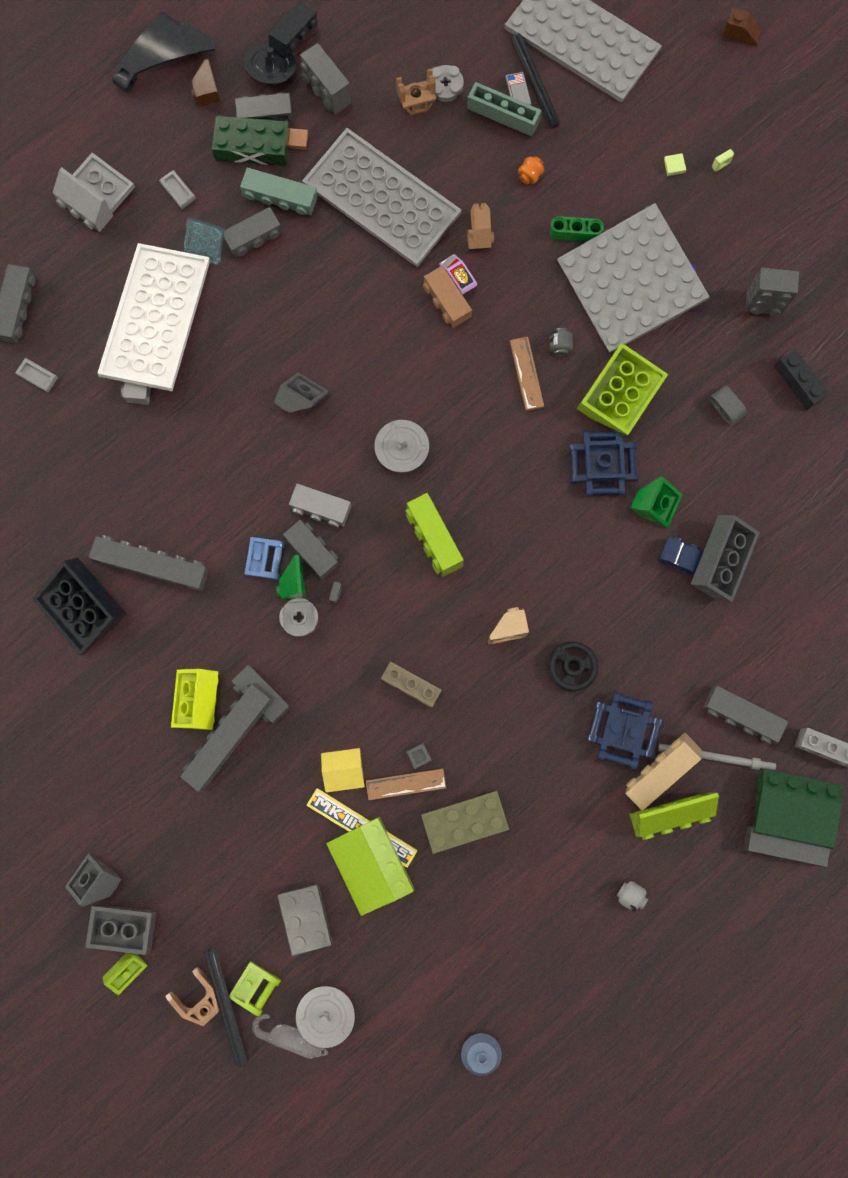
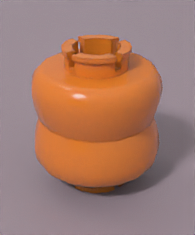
[518,156,545,185]

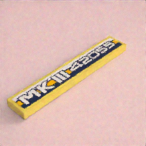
[307,788,418,868]

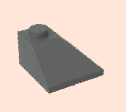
[274,372,329,413]
[65,853,122,907]

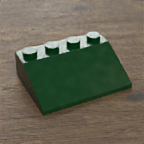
[754,769,842,849]

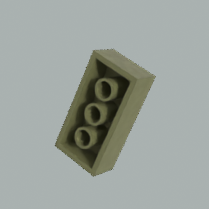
[421,791,509,854]

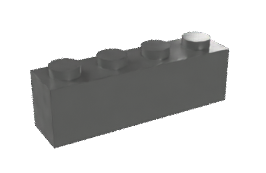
[0,264,36,344]
[703,686,788,745]
[743,826,830,867]

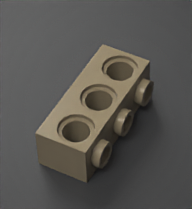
[381,661,442,708]

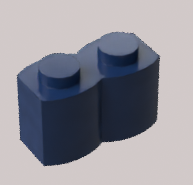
[658,537,703,575]

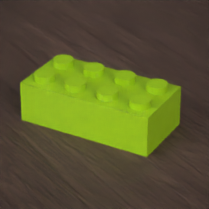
[405,493,464,577]

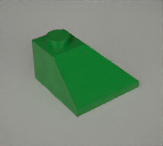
[631,477,683,528]
[276,555,306,601]

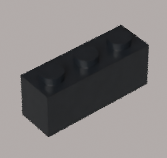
[269,1,318,58]
[774,349,829,410]

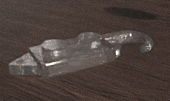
[252,1014,329,1060]

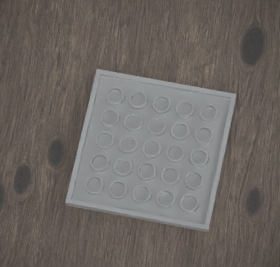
[557,203,710,354]

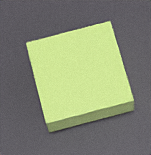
[712,149,734,172]
[664,153,686,176]

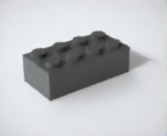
[691,515,760,602]

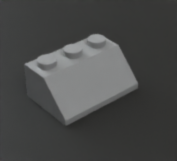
[53,167,113,232]

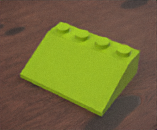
[577,343,668,436]
[629,793,719,840]
[326,816,415,916]

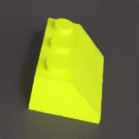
[171,669,218,730]

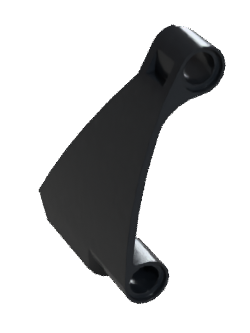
[112,12,215,92]

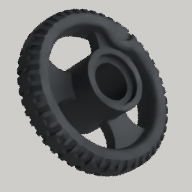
[548,641,598,692]

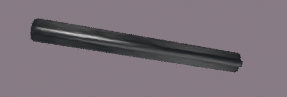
[512,33,560,128]
[204,948,248,1067]

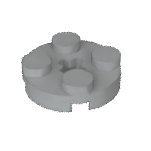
[432,65,464,102]
[279,598,319,637]

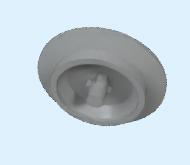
[375,420,429,473]
[296,986,355,1048]

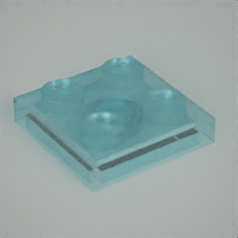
[183,217,225,265]

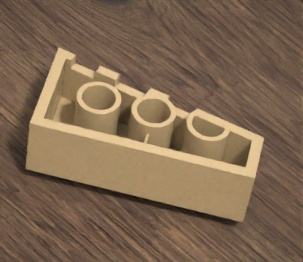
[626,732,701,811]

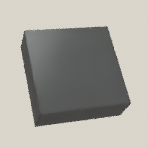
[329,581,342,604]
[406,743,432,769]

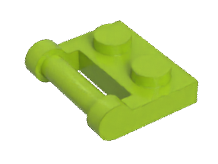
[229,961,281,1016]

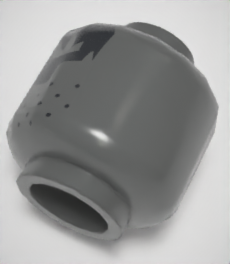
[549,328,573,357]

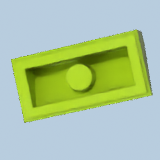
[102,953,148,996]

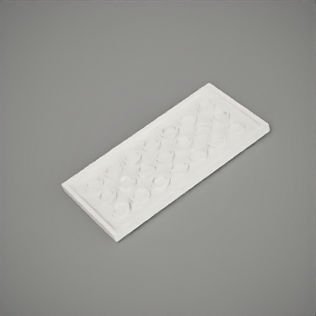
[98,243,210,391]

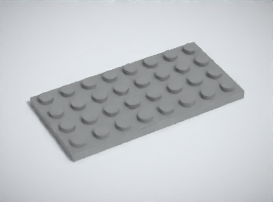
[504,0,662,103]
[302,128,462,267]

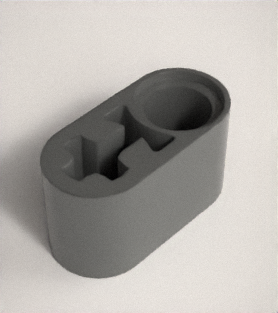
[709,386,747,425]

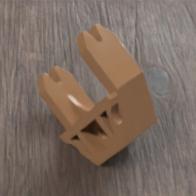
[396,69,436,115]
[466,203,494,249]
[165,967,220,1026]

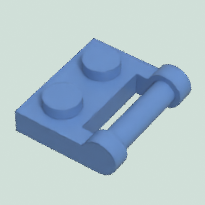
[245,537,285,580]

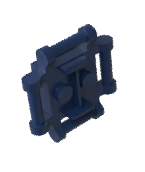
[569,430,639,497]
[586,691,664,770]

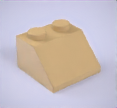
[488,607,529,645]

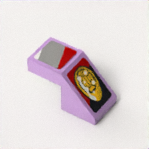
[439,254,477,295]

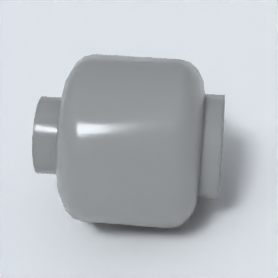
[617,881,648,912]

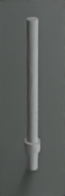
[658,743,776,771]

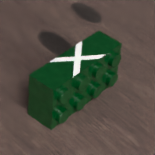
[212,116,290,166]

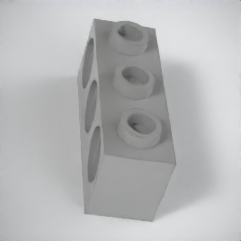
[794,728,848,768]

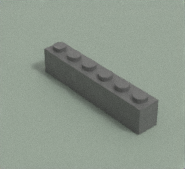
[89,535,209,592]
[180,683,275,792]

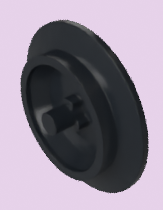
[244,43,296,85]

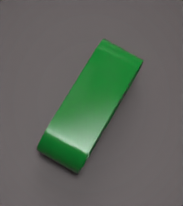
[549,216,604,242]

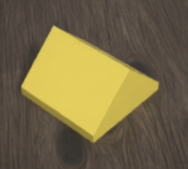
[321,748,365,792]

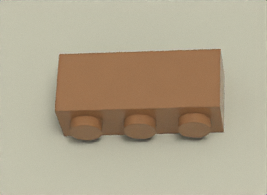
[423,265,472,328]

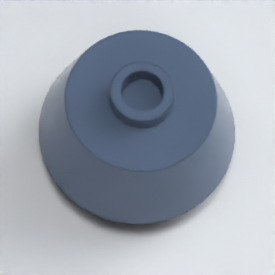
[461,1033,502,1076]

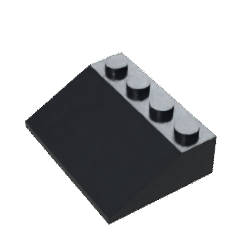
[32,557,126,655]

